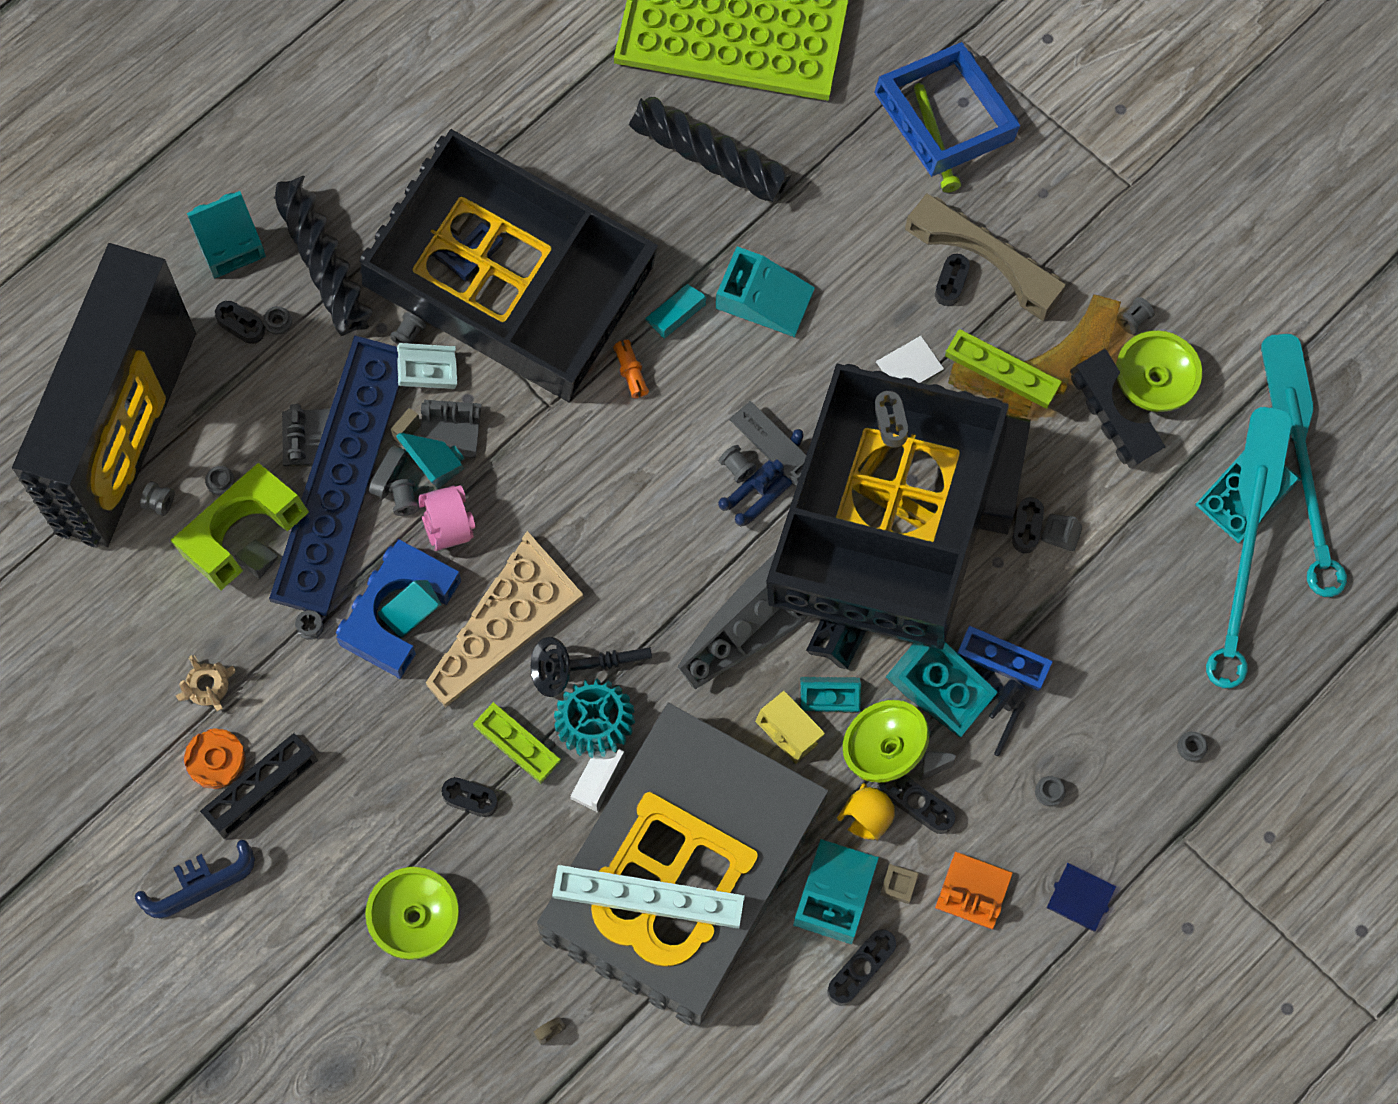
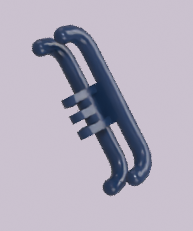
[718,429,808,527]
[135,840,255,919]

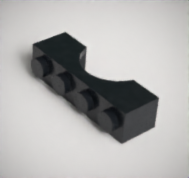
[1070,348,1166,468]

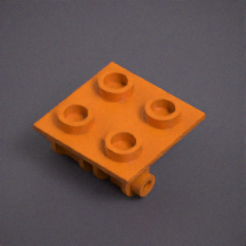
[935,852,1012,930]

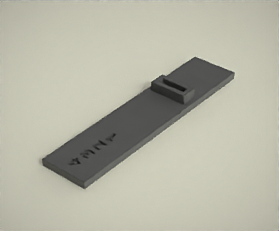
[729,401,807,486]

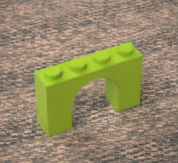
[171,463,309,591]

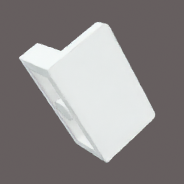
[570,749,625,812]

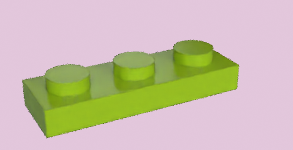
[473,702,561,784]

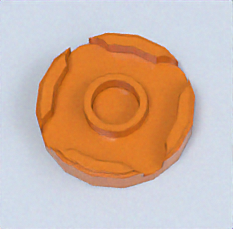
[184,728,246,789]

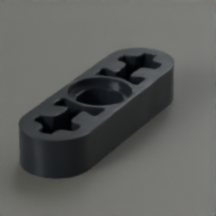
[877,775,955,834]
[827,929,896,1006]

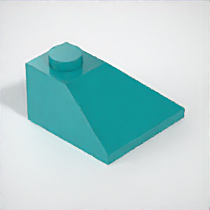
[396,433,465,489]

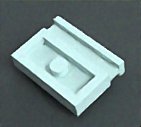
[397,343,457,389]

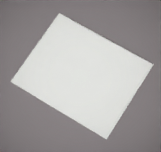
[876,336,944,383]

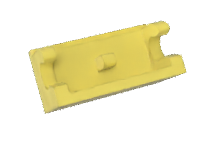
[755,691,825,764]

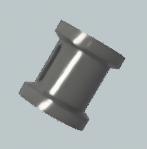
[1117,297,1155,334]
[390,312,426,345]
[718,445,756,483]
[389,479,419,516]

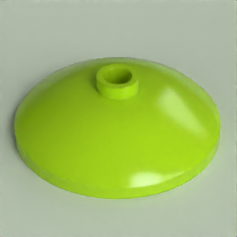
[1116,331,1202,412]
[843,700,929,783]
[365,867,459,960]

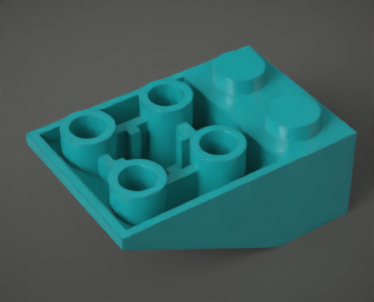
[187,191,266,279]
[716,246,815,337]
[1195,451,1301,544]
[793,839,879,945]

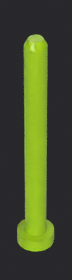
[914,83,961,193]

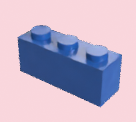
[957,625,1053,691]

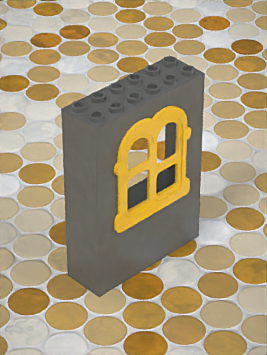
[537,702,828,1026]

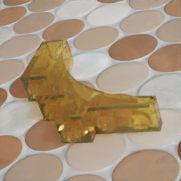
[948,294,1121,417]

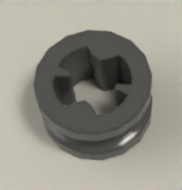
[295,610,324,640]

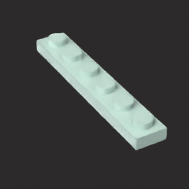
[552,865,744,929]

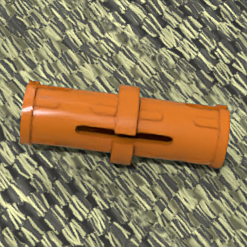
[613,340,649,398]

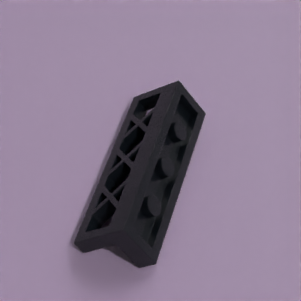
[806,619,866,669]
[200,733,318,839]

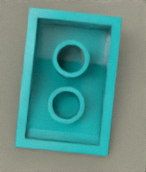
[886,642,998,737]

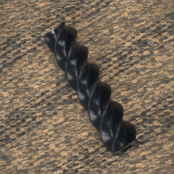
[629,97,792,203]
[274,176,373,336]

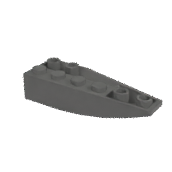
[677,553,808,689]

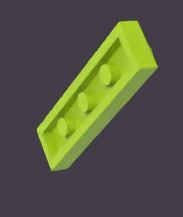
[945,329,1062,409]

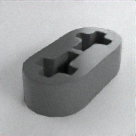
[875,391,908,447]
[369,445,408,499]

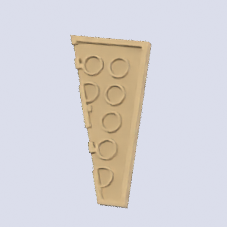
[426,531,584,708]

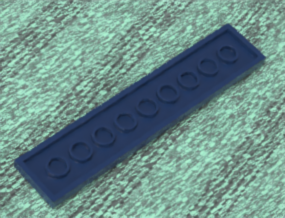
[269,335,400,617]

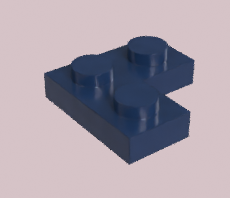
[431,222,503,282]

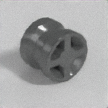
[140,481,175,516]

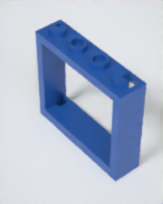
[874,42,1020,177]

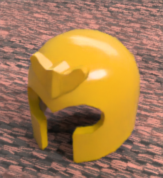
[837,783,895,841]

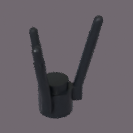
[986,679,1028,756]

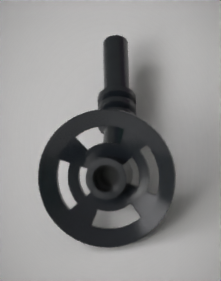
[530,637,653,697]

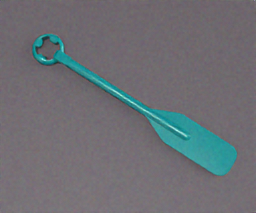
[1261,334,1347,597]
[1206,407,1292,688]

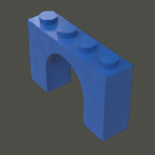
[336,539,461,679]

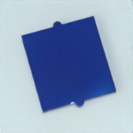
[1046,863,1116,932]

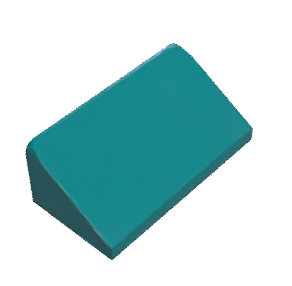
[645,284,706,339]
[377,580,442,638]
[800,677,861,712]

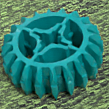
[554,678,635,758]

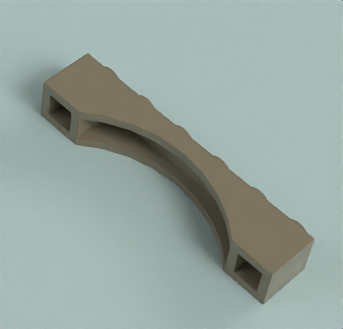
[905,193,1066,321]

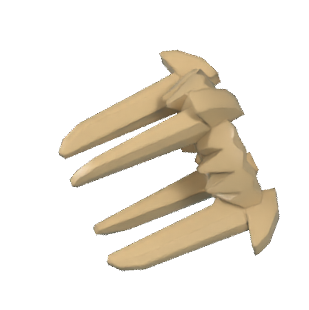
[176,655,236,711]

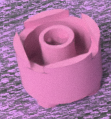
[419,485,475,551]

